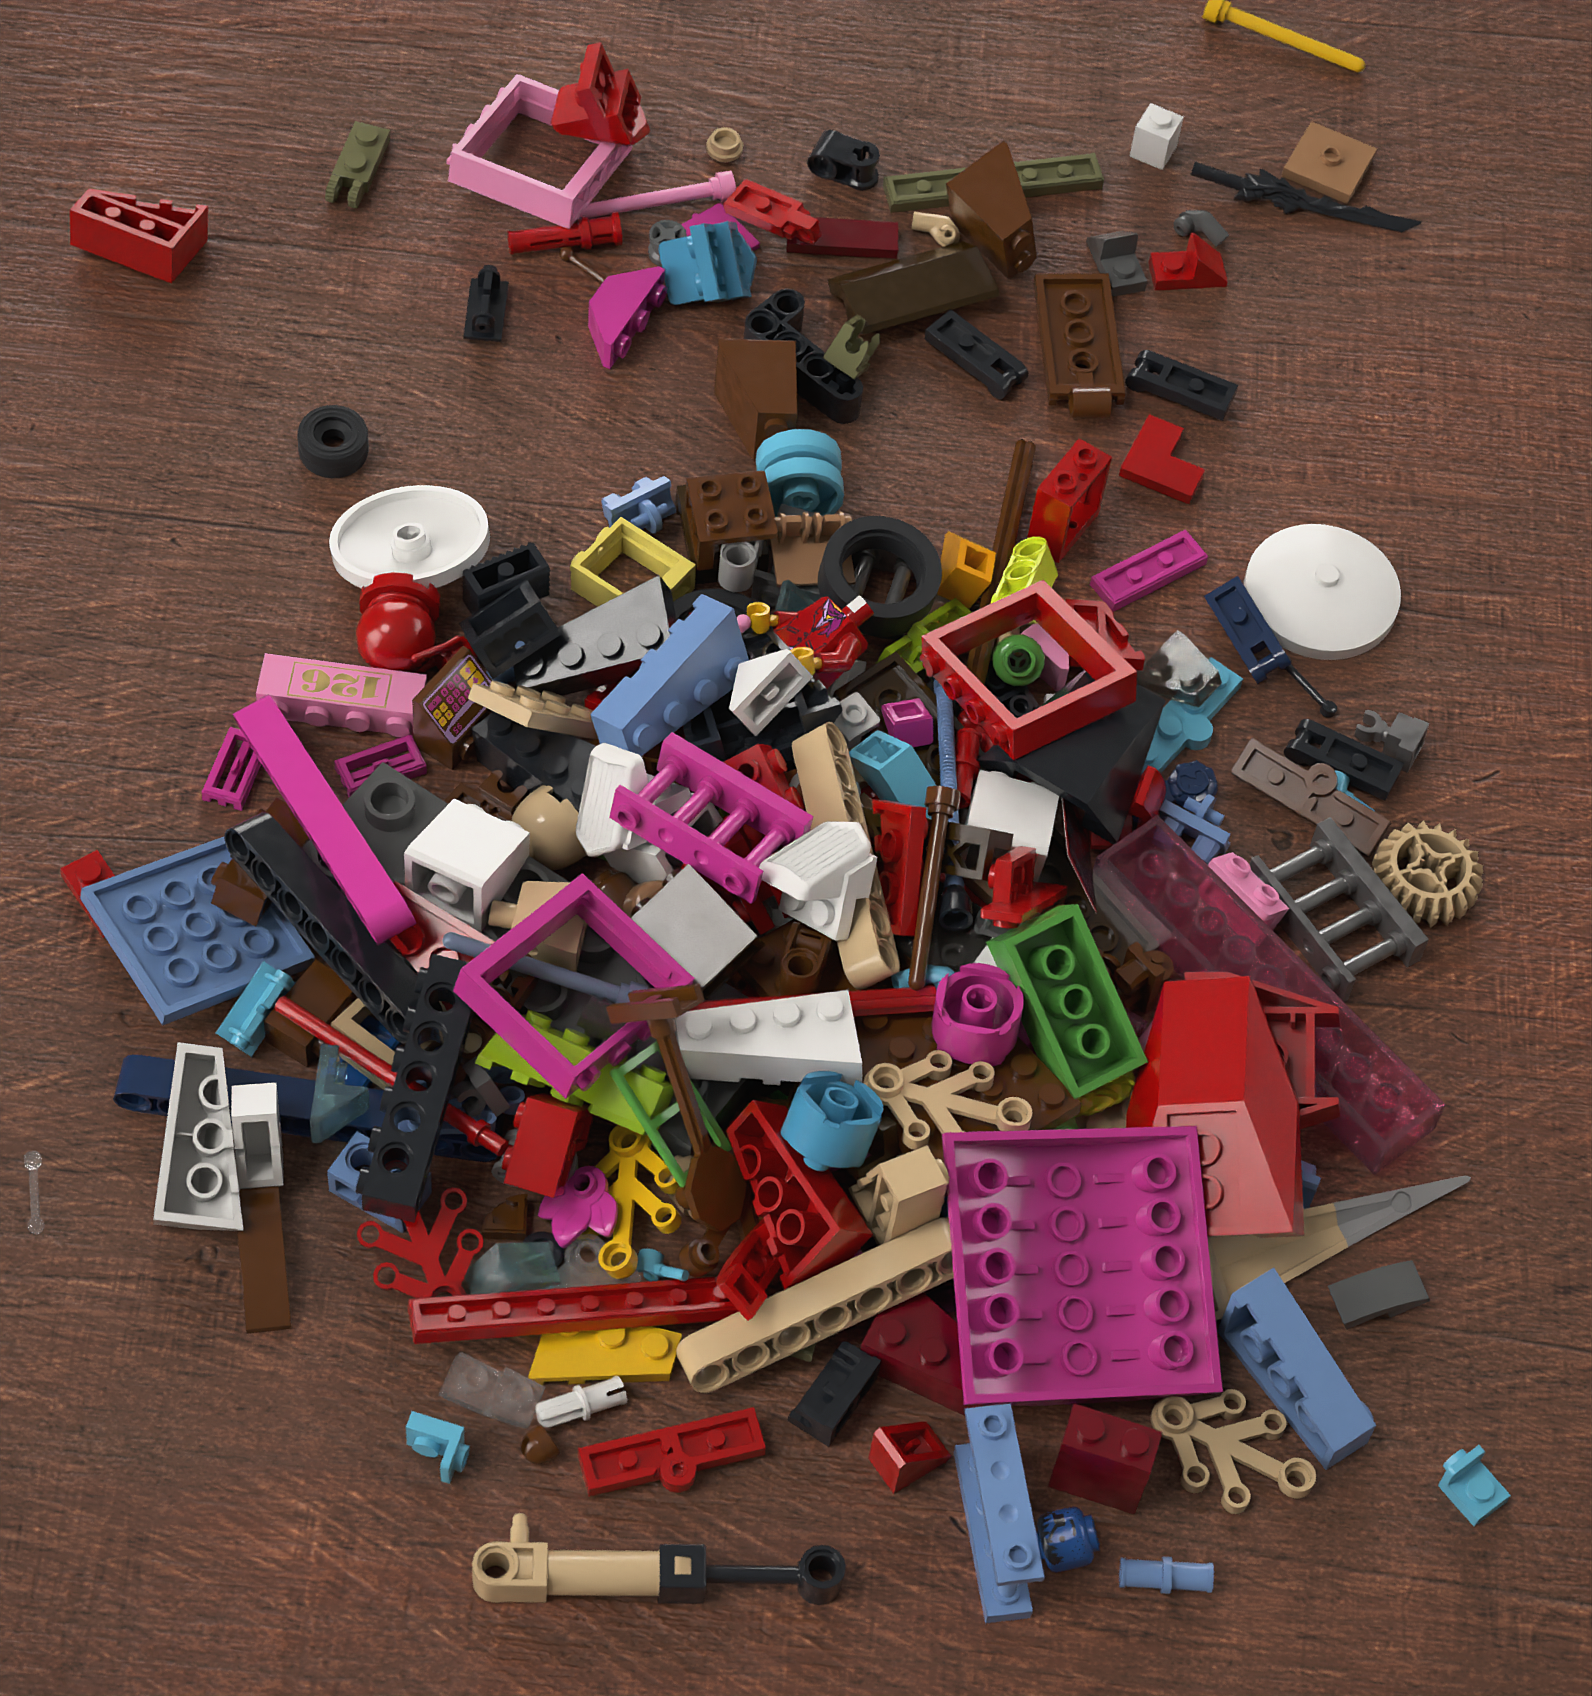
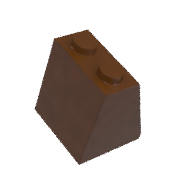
[946,140,1037,280]
[714,338,797,461]

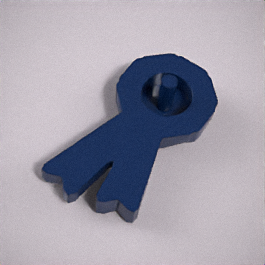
[1132,761,1218,826]

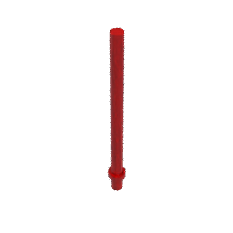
[274,996,509,1156]

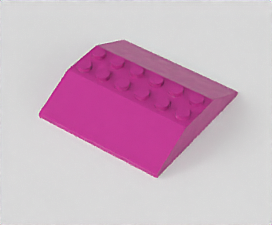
[942,1126,1223,1406]

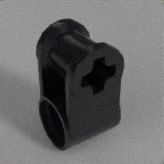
[807,130,880,191]

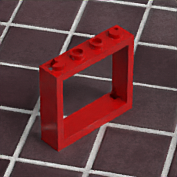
[919,580,1137,760]

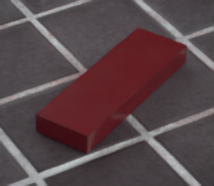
[786,217,898,259]

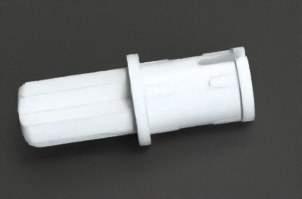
[535,1376,627,1429]

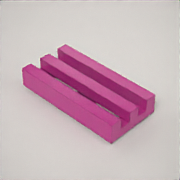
[201,727,261,811]
[334,734,427,797]

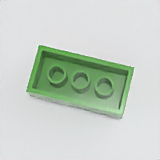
[986,904,1148,1099]

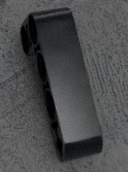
[743,289,863,424]

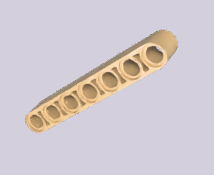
[792,722,900,990]
[676,1218,954,1393]

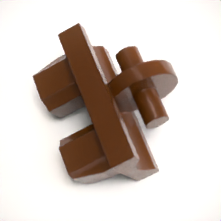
[1113,942,1174,1014]

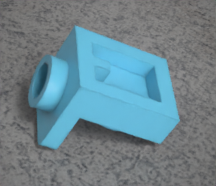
[406,1411,470,1484]
[1438,1445,1511,1526]

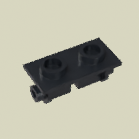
[463,265,509,342]

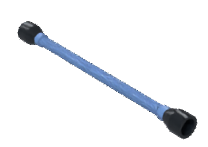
[928,656,973,931]

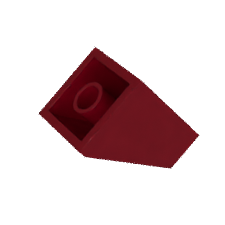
[1048,1403,1162,1515]

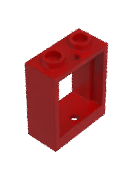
[1027,438,1112,564]

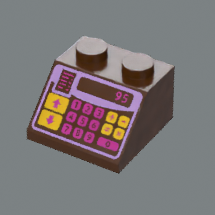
[412,646,494,770]

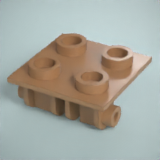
[770,512,856,586]

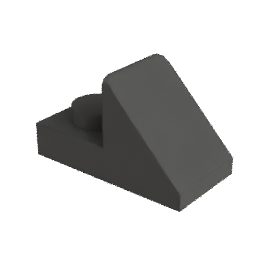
[1086,231,1147,297]

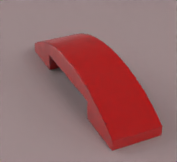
[716,1218,781,1321]

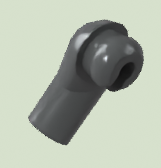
[1173,210,1229,247]

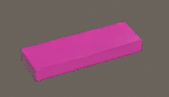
[1090,529,1208,612]

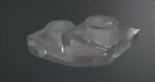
[439,1352,546,1429]

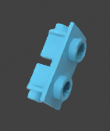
[216,961,296,1057]

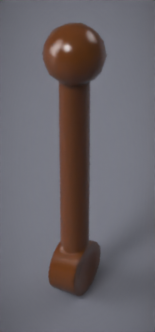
[559,247,606,284]

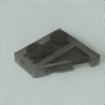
[1137,631,1222,708]

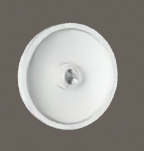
[329,485,490,588]
[1244,524,1401,660]

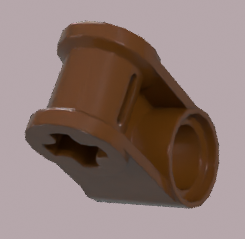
[779,921,835,996]

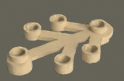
[863,1050,1032,1150]
[1151,1389,1316,1514]

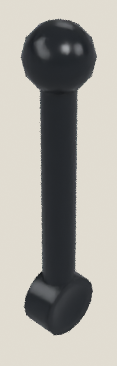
[1278,655,1337,718]

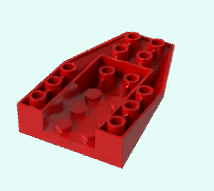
[1126,976,1304,1238]

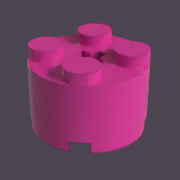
[932,963,1024,1066]

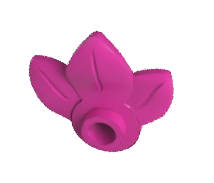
[538,1166,618,1248]

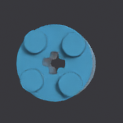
[781,1071,883,1171]

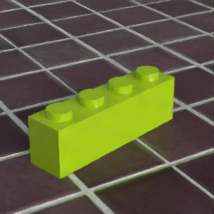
[475,1010,674,1135]

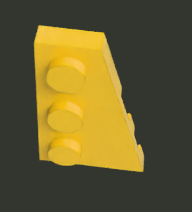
[527,1326,682,1386]

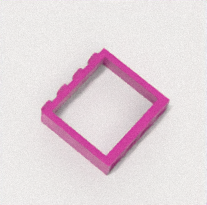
[453,873,694,1099]

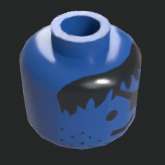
[1036,1507,1100,1572]

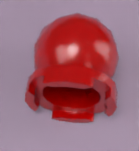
[356,572,440,673]

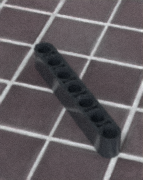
[224,812,443,1044]

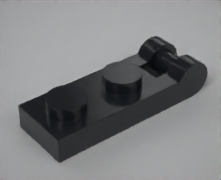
[924,310,1029,399]
[1125,350,1238,421]
[1284,719,1404,801]

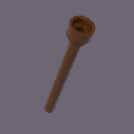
[908,786,961,991]

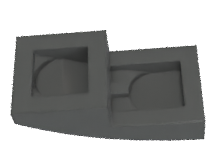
[1328,1260,1430,1330]

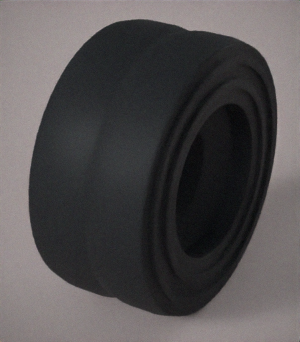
[297,405,369,478]

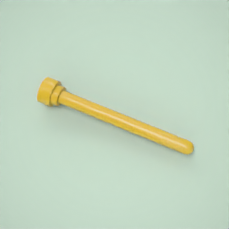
[1202,0,1365,72]

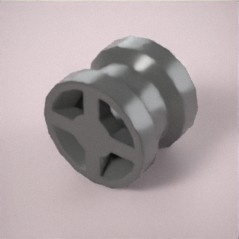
[648,220,686,267]

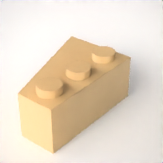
[848,1145,949,1246]

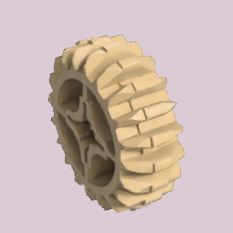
[1372,820,1483,928]

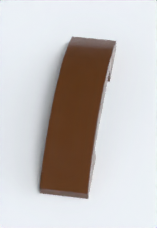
[236,1170,292,1334]

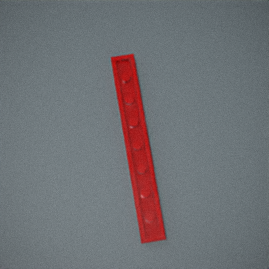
[408,1276,767,1344]

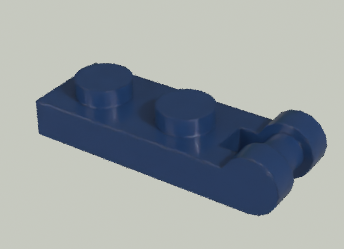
[1204,576,1292,684]

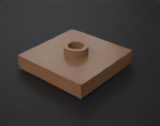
[1282,121,1377,204]

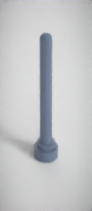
[443,932,648,1004]

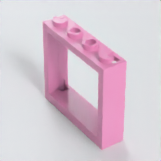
[446,74,632,229]

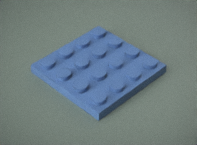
[80,837,315,1026]

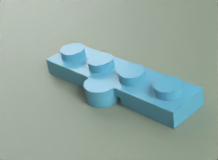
[1140,657,1243,777]

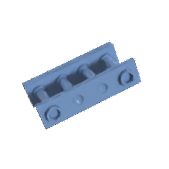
[954,1403,1045,1623]

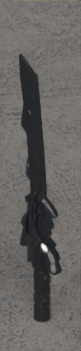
[1190,161,1422,233]

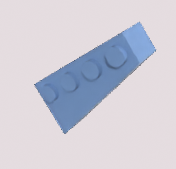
[590,594,749,756]
[1217,1268,1376,1470]

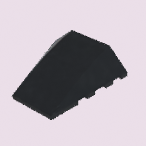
[683,627,843,762]
[977,670,1166,847]

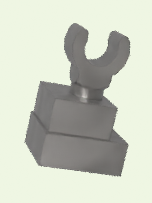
[1354,710,1429,773]

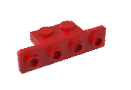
[980,846,1067,928]

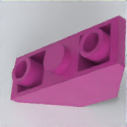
[588,266,668,369]

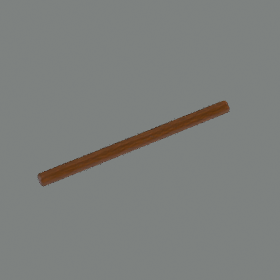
[959,439,1036,710]

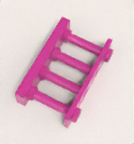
[609,732,814,904]

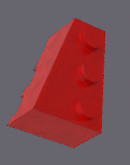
[70,188,208,284]

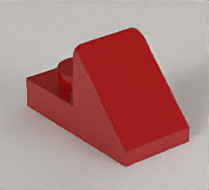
[1148,233,1228,291]

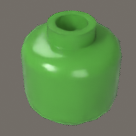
[992,634,1045,686]

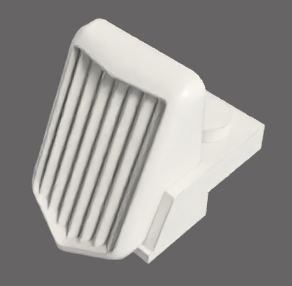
[576,743,691,857]
[759,821,877,941]

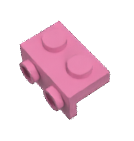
[1199,852,1289,947]

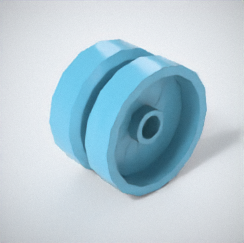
[756,429,844,517]

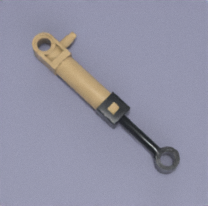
[472,1513,846,1606]

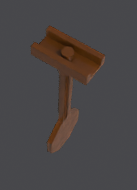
[606,984,747,1232]

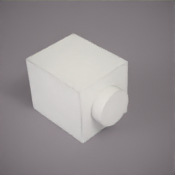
[1130,103,1183,170]

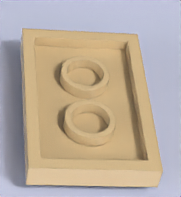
[468,680,598,739]

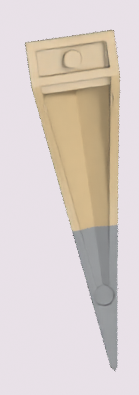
[1208,1176,1471,1320]

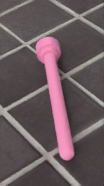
[576,170,736,221]

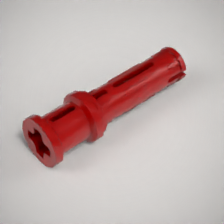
[507,212,623,255]

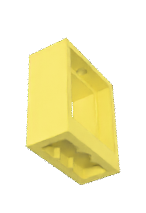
[570,517,696,607]

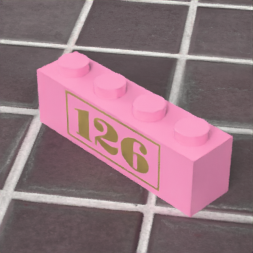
[256,653,427,737]

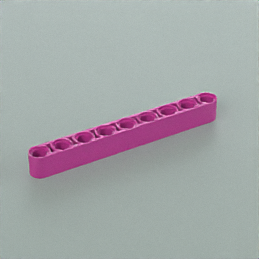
[233,694,416,945]

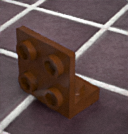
[685,471,778,570]

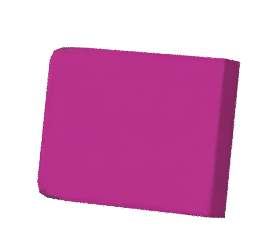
[881,698,933,747]

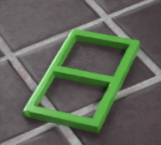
[609,1040,732,1188]

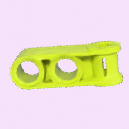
[991,537,1058,624]

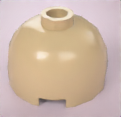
[512,785,587,871]

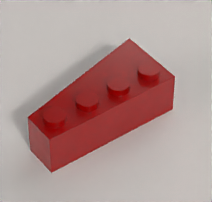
[726,1100,873,1290]

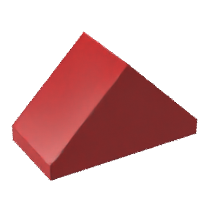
[868,1421,952,1494]

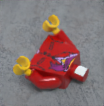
[747,595,874,689]

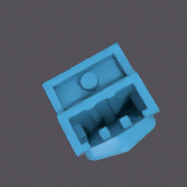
[659,221,757,305]

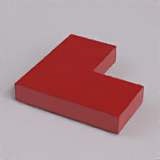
[1119,414,1205,504]

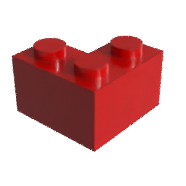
[502,1092,595,1198]

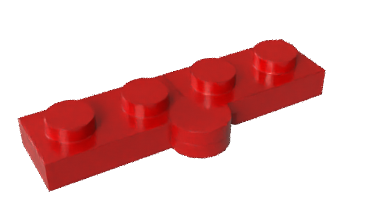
[578,1407,766,1497]

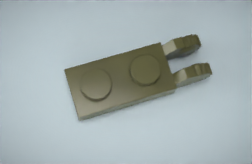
[325,121,390,209]

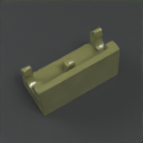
[823,315,880,379]

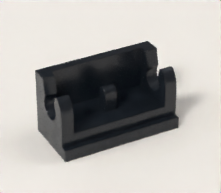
[788,1341,881,1447]

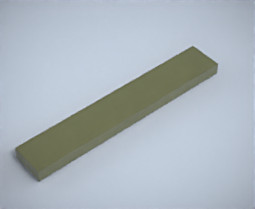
[883,153,1104,213]

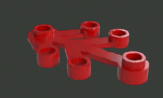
[357,1160,484,1299]

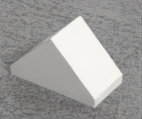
[729,649,813,736]

